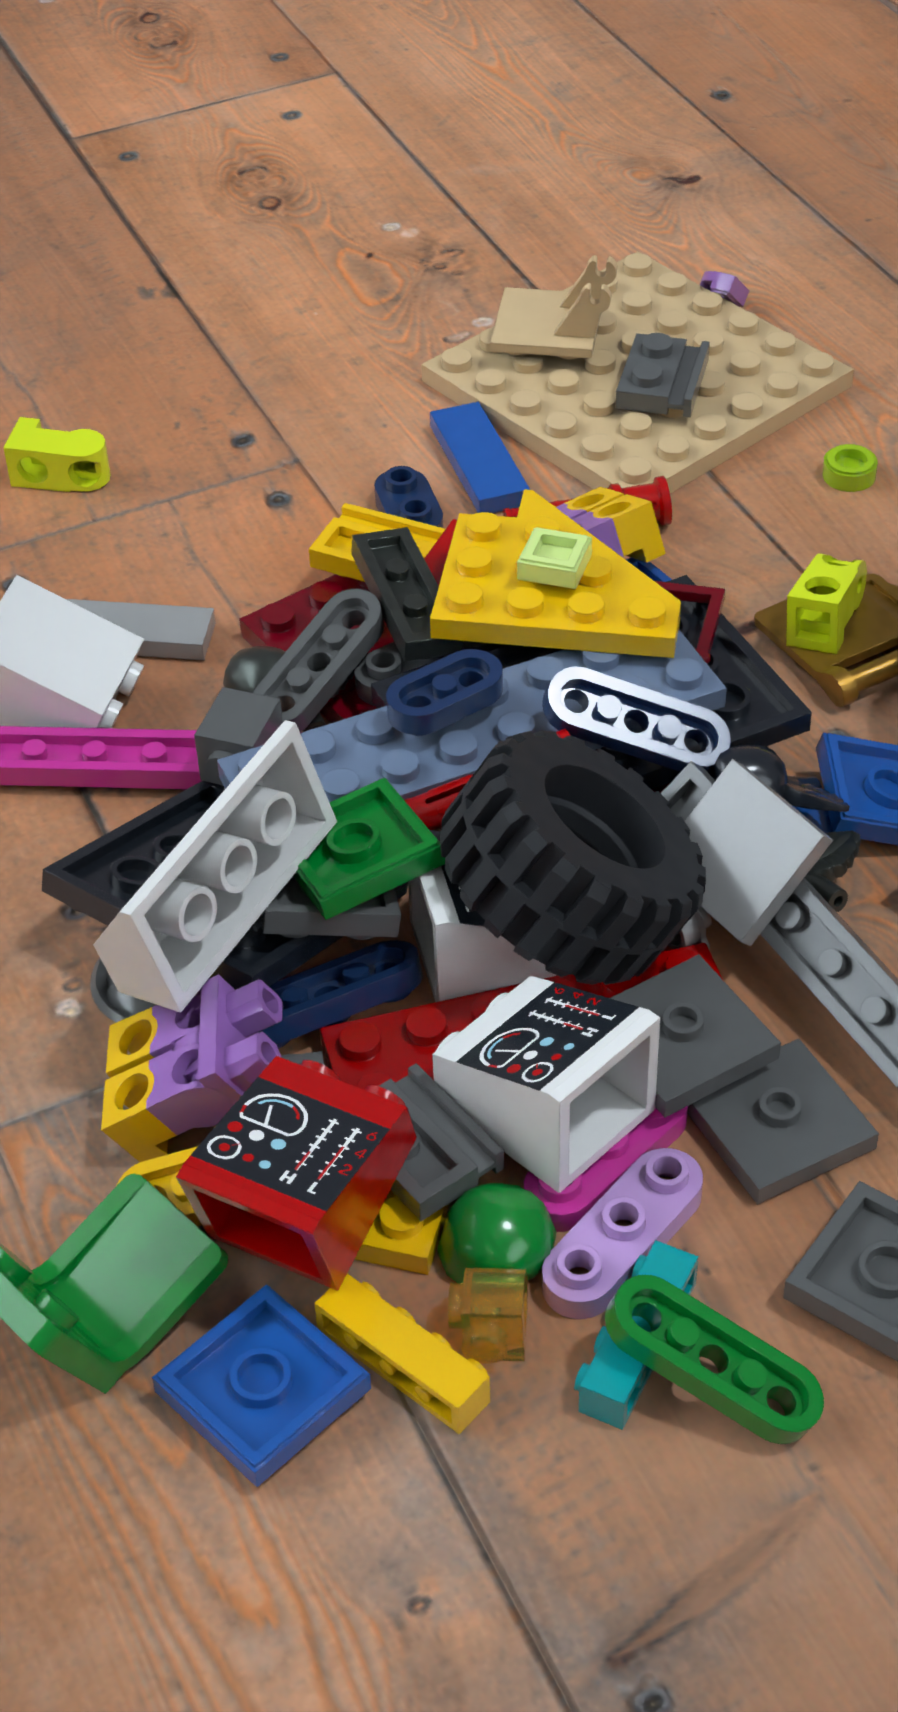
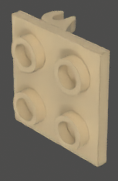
[490,255,618,360]

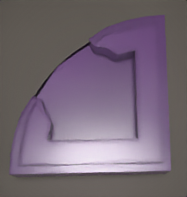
[700,271,749,307]

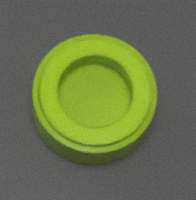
[822,444,878,492]

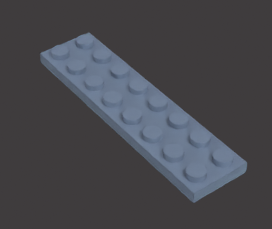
[217,630,726,802]

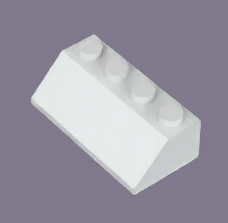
[93,720,337,1013]

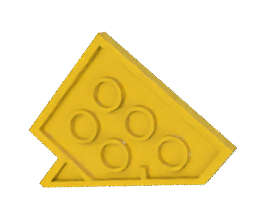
[430,489,681,658]

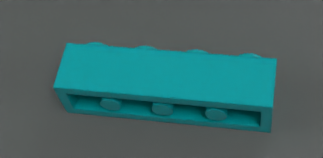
[574,1240,699,1430]

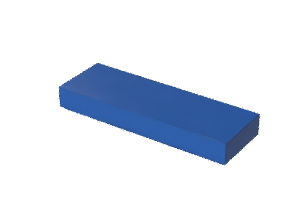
[430,401,530,513]

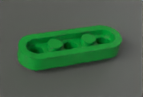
[605,1275,824,1444]

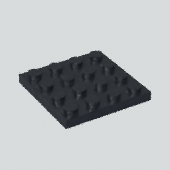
[42,781,408,990]

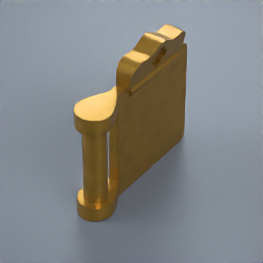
[754,574,898,707]

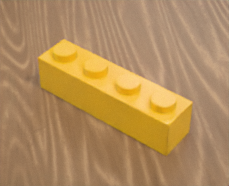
[314,1273,490,1434]

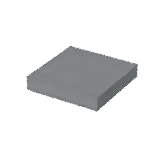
[685,759,833,946]

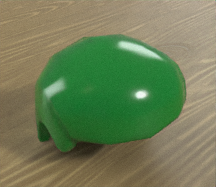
[437,1183,557,1295]

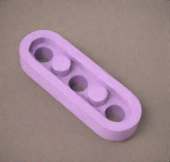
[542,1148,703,1319]

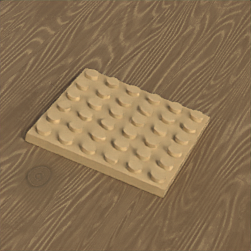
[421,251,854,494]

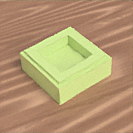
[517,527,592,589]

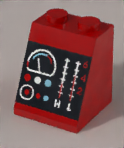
[176,1055,417,1291]

